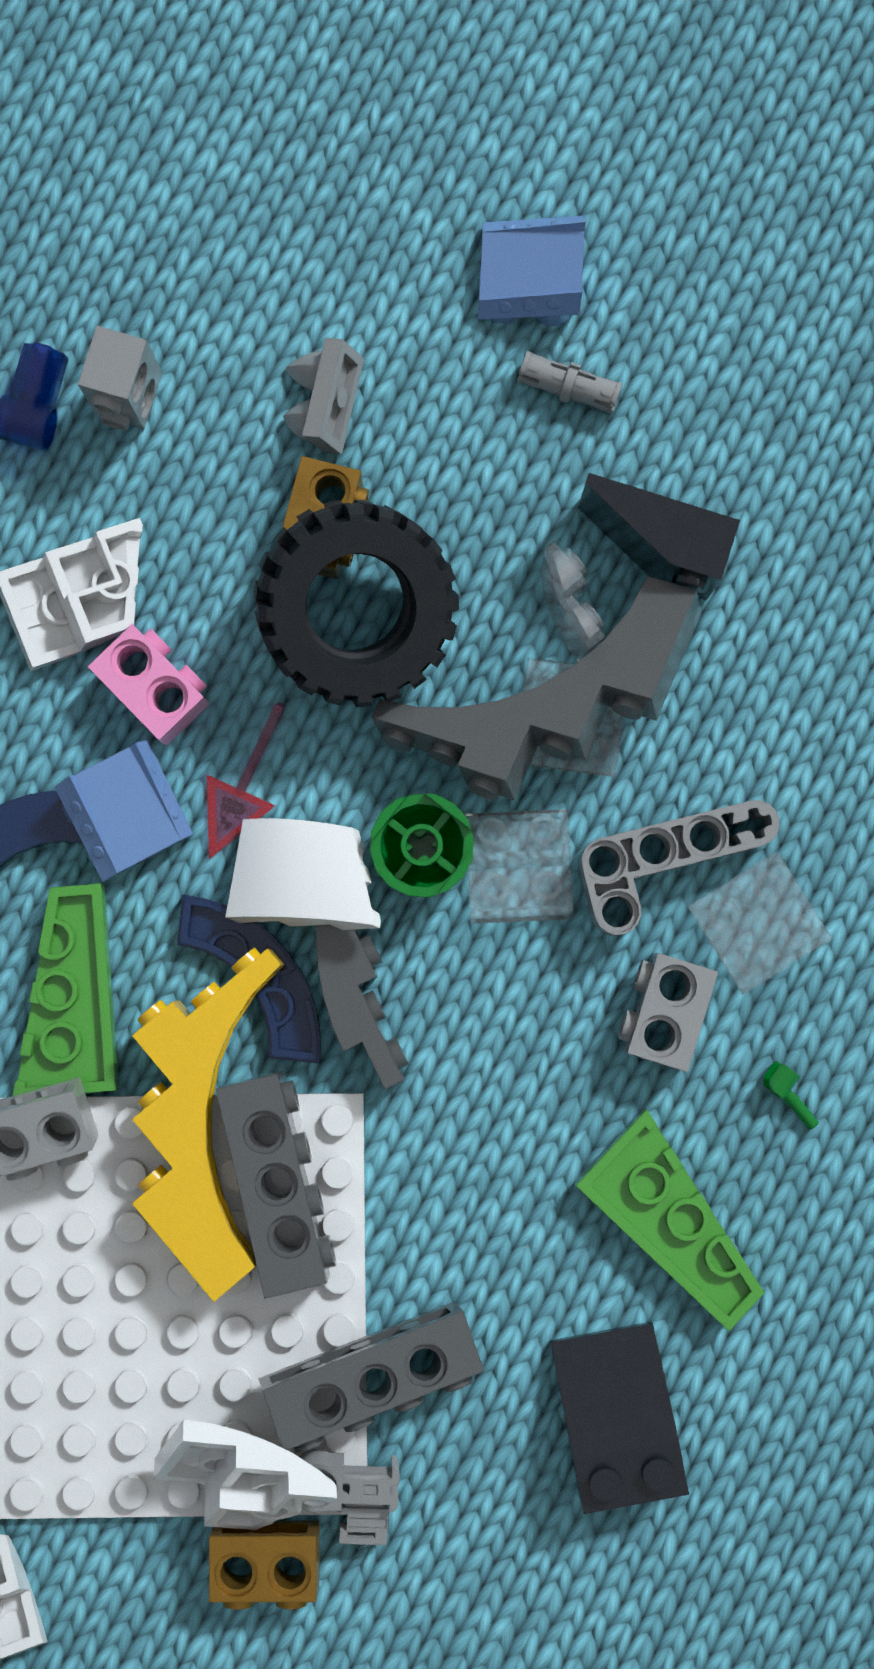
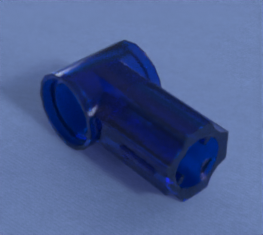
[0,342,69,451]

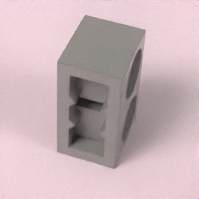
[78,325,162,431]
[618,953,718,1072]
[0,1077,98,1181]

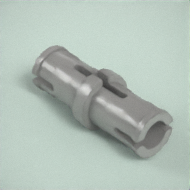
[517,351,623,415]

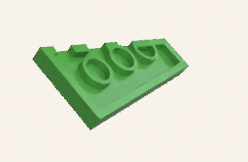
[13,883,119,1096]
[574,1108,765,1331]

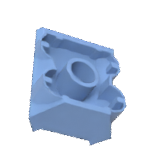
[478,215,585,326]
[54,740,193,882]

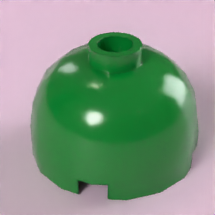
[370,793,474,898]

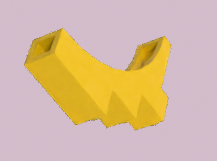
[132,948,285,1302]

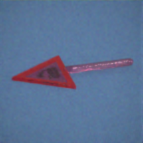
[206,702,284,859]

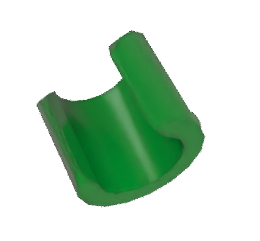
[763,1061,819,1130]

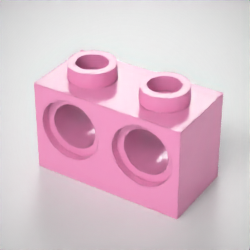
[87,624,210,746]

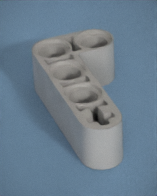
[578,800,780,936]

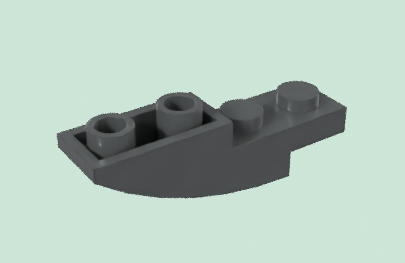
[316,925,409,1089]

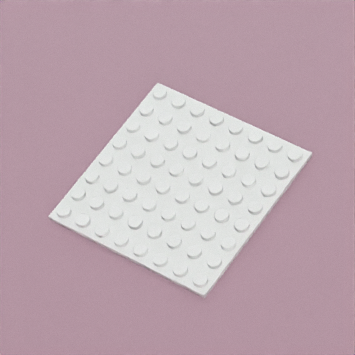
[0,1093,367,1519]

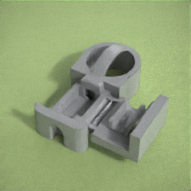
[299,1450,400,1545]

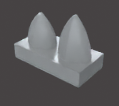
[283,338,364,455]

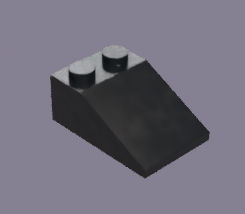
[578,473,740,601]
[550,1321,689,1514]

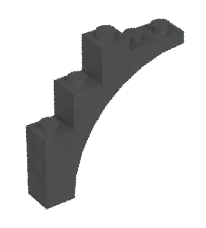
[372,576,700,801]

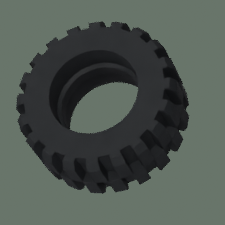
[254,499,459,707]

